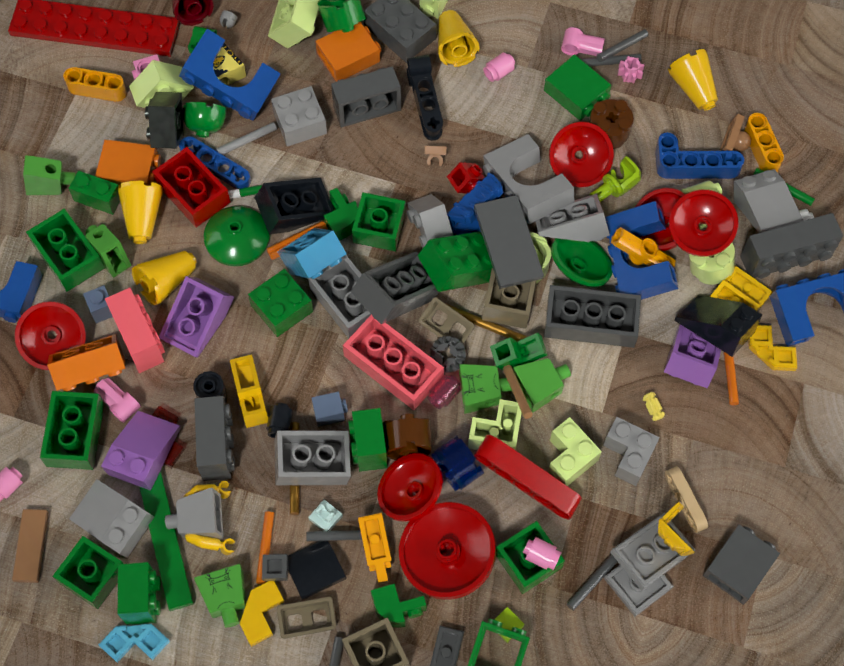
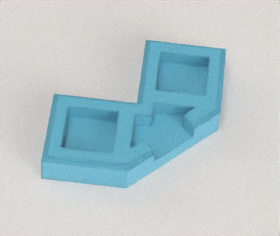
[98,624,170,663]

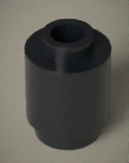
[266,403,293,439]

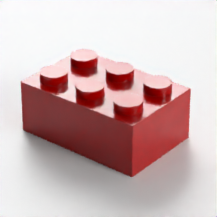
[152,147,231,228]

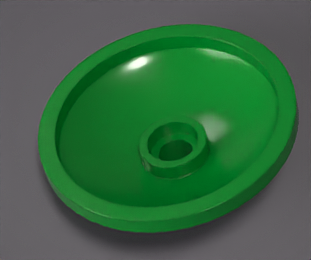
[204,206,270,266]
[551,238,613,287]

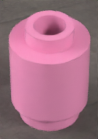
[483,52,515,82]
[0,466,23,502]
[523,537,562,570]

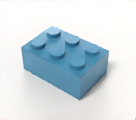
[277,228,347,279]

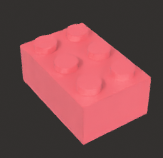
[105,288,165,373]

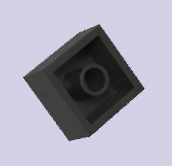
[145,92,184,149]

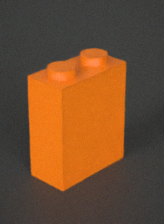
[315,22,381,82]
[95,140,161,187]

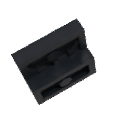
[288,541,347,600]

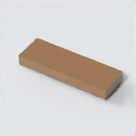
[12,509,49,583]

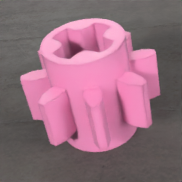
[618,56,644,83]

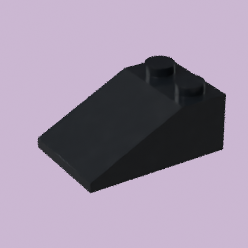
[254,177,334,235]
[674,295,762,357]

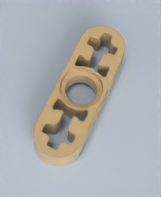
[665,466,708,533]

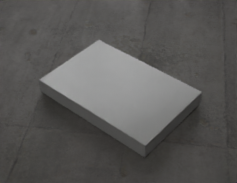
[610,513,695,591]

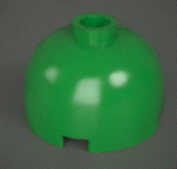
[183,102,226,138]

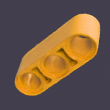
[63,67,127,102]
[744,113,784,172]

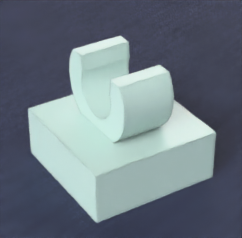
[308,500,343,531]

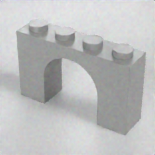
[483,134,574,224]

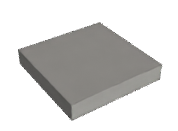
[604,565,674,617]

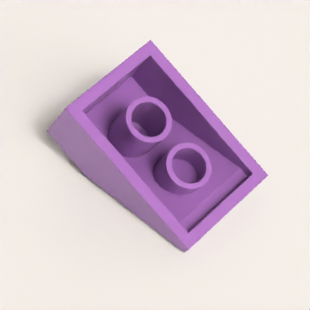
[159,276,234,358]
[664,324,721,388]
[101,411,181,491]

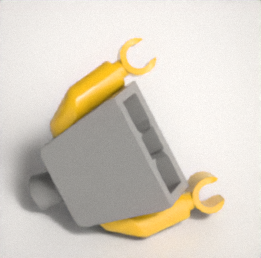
[165,481,235,555]

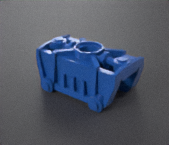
[447,173,503,236]

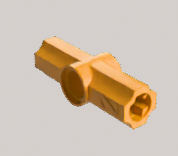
[611,227,676,267]

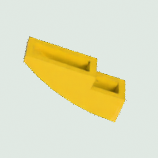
[230,354,268,428]

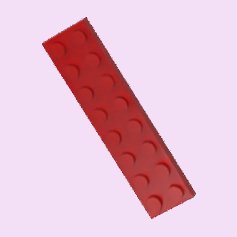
[8,0,180,57]

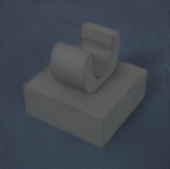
[262,554,288,581]

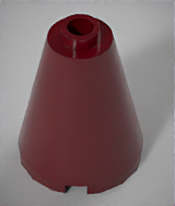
[172,0,214,26]

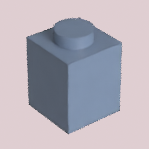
[83,285,113,324]
[312,391,348,427]

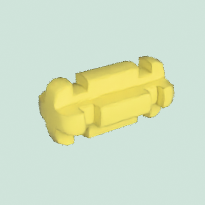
[643,392,665,421]

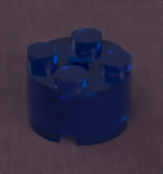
[431,435,484,492]

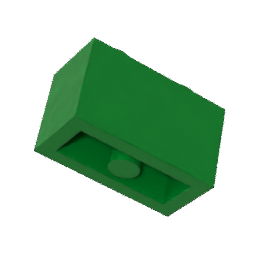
[68,171,120,215]

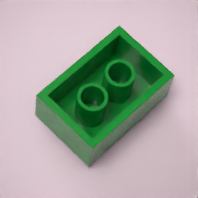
[26,208,105,292]
[418,232,493,292]
[40,391,104,470]

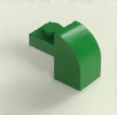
[324,188,358,241]
[490,333,547,370]
[371,584,426,628]

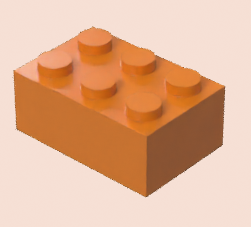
[47,334,125,392]

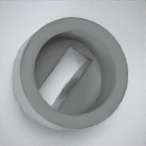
[220,10,238,28]

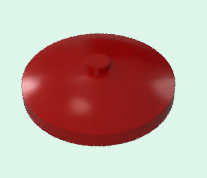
[399,502,497,600]

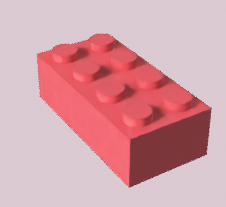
[343,314,444,410]

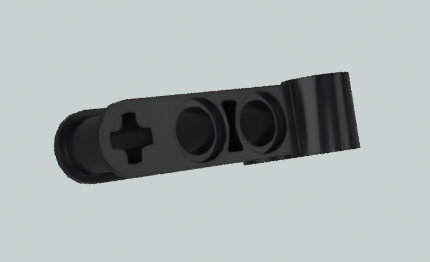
[406,54,443,141]

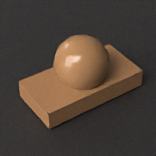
[720,114,751,152]

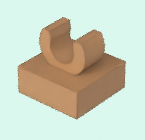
[424,146,447,166]

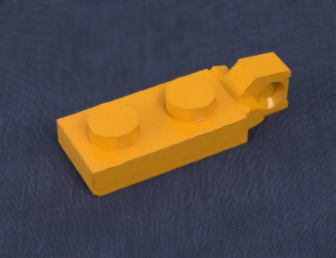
[358,513,392,583]

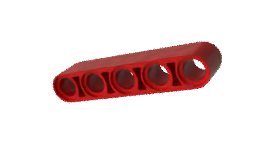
[474,435,582,520]

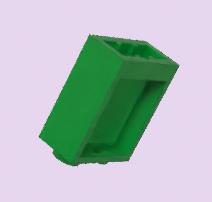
[468,618,530,666]

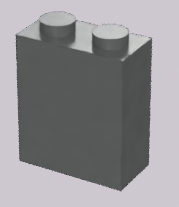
[703,525,780,605]

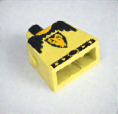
[213,43,246,85]

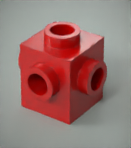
[446,162,485,194]

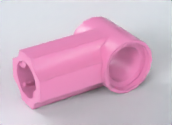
[561,27,605,56]
[93,378,141,423]

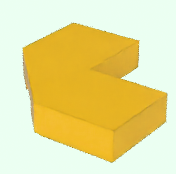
[748,325,797,371]
[239,581,284,647]

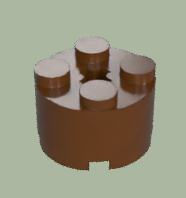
[589,99,634,149]
[382,414,432,460]

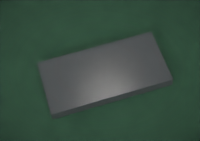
[474,195,544,289]

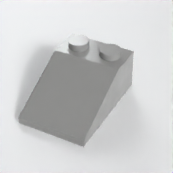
[734,169,804,233]
[535,194,610,242]
[69,479,154,558]

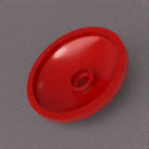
[549,122,614,187]
[635,188,686,251]
[669,190,738,257]
[15,301,86,370]
[377,453,443,522]

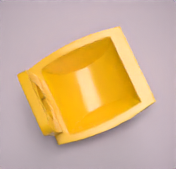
[658,502,695,556]

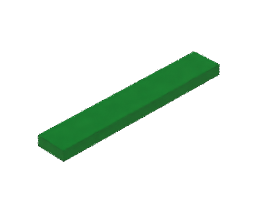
[139,470,194,612]

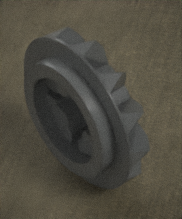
[430,336,466,373]

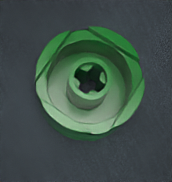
[317,0,366,33]

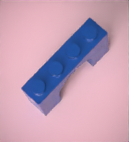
[179,29,281,121]
[605,201,679,300]
[0,261,43,323]
[769,269,844,347]

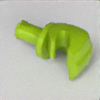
[590,156,641,202]

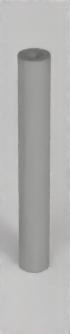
[216,122,277,155]

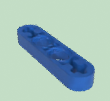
[179,137,251,189]

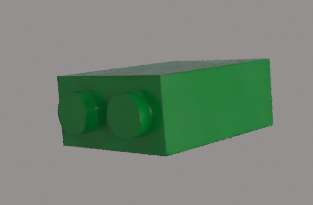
[544,54,611,121]

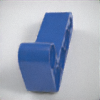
[655,132,745,179]

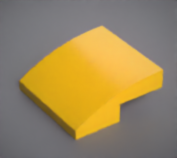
[710,266,773,311]

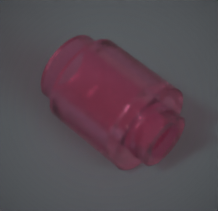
[427,375,461,409]

